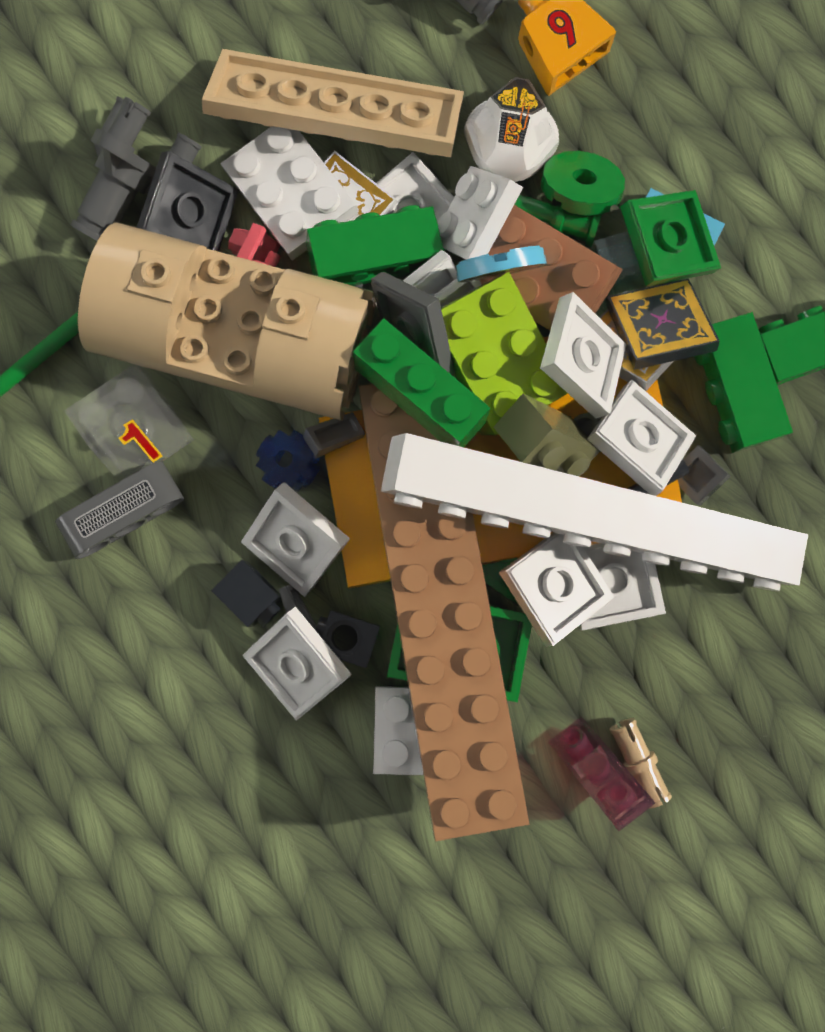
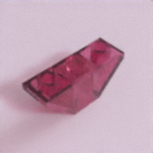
[548,717,655,831]

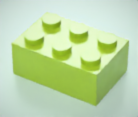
[441,272,568,436]

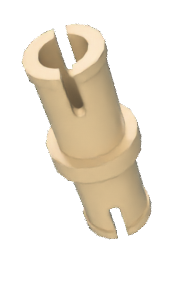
[609,718,672,809]

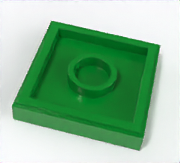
[620,190,721,286]

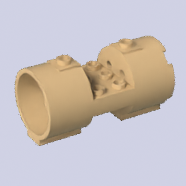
[78,223,376,421]

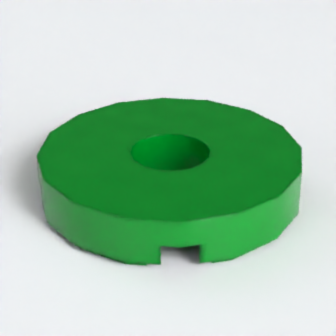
[541,151,625,216]

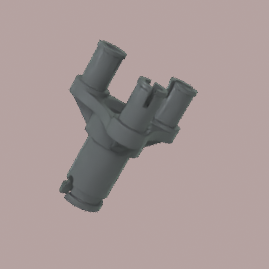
[70,96,202,241]

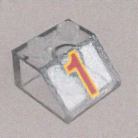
[64,364,194,482]

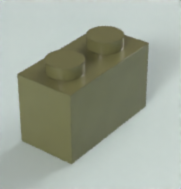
[494,394,600,476]

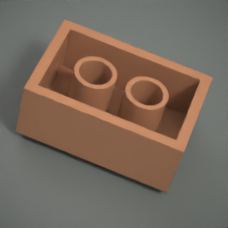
[479,205,623,330]

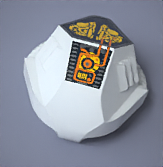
[464,77,559,182]

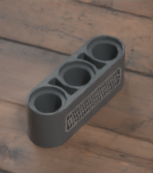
[55,461,184,559]

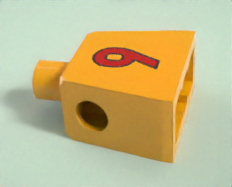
[518,0,616,96]

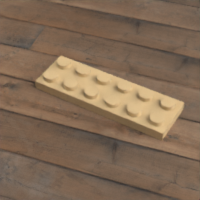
[202,49,464,157]

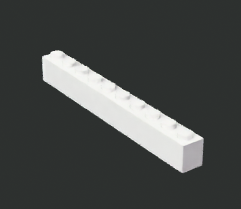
[381,433,808,591]

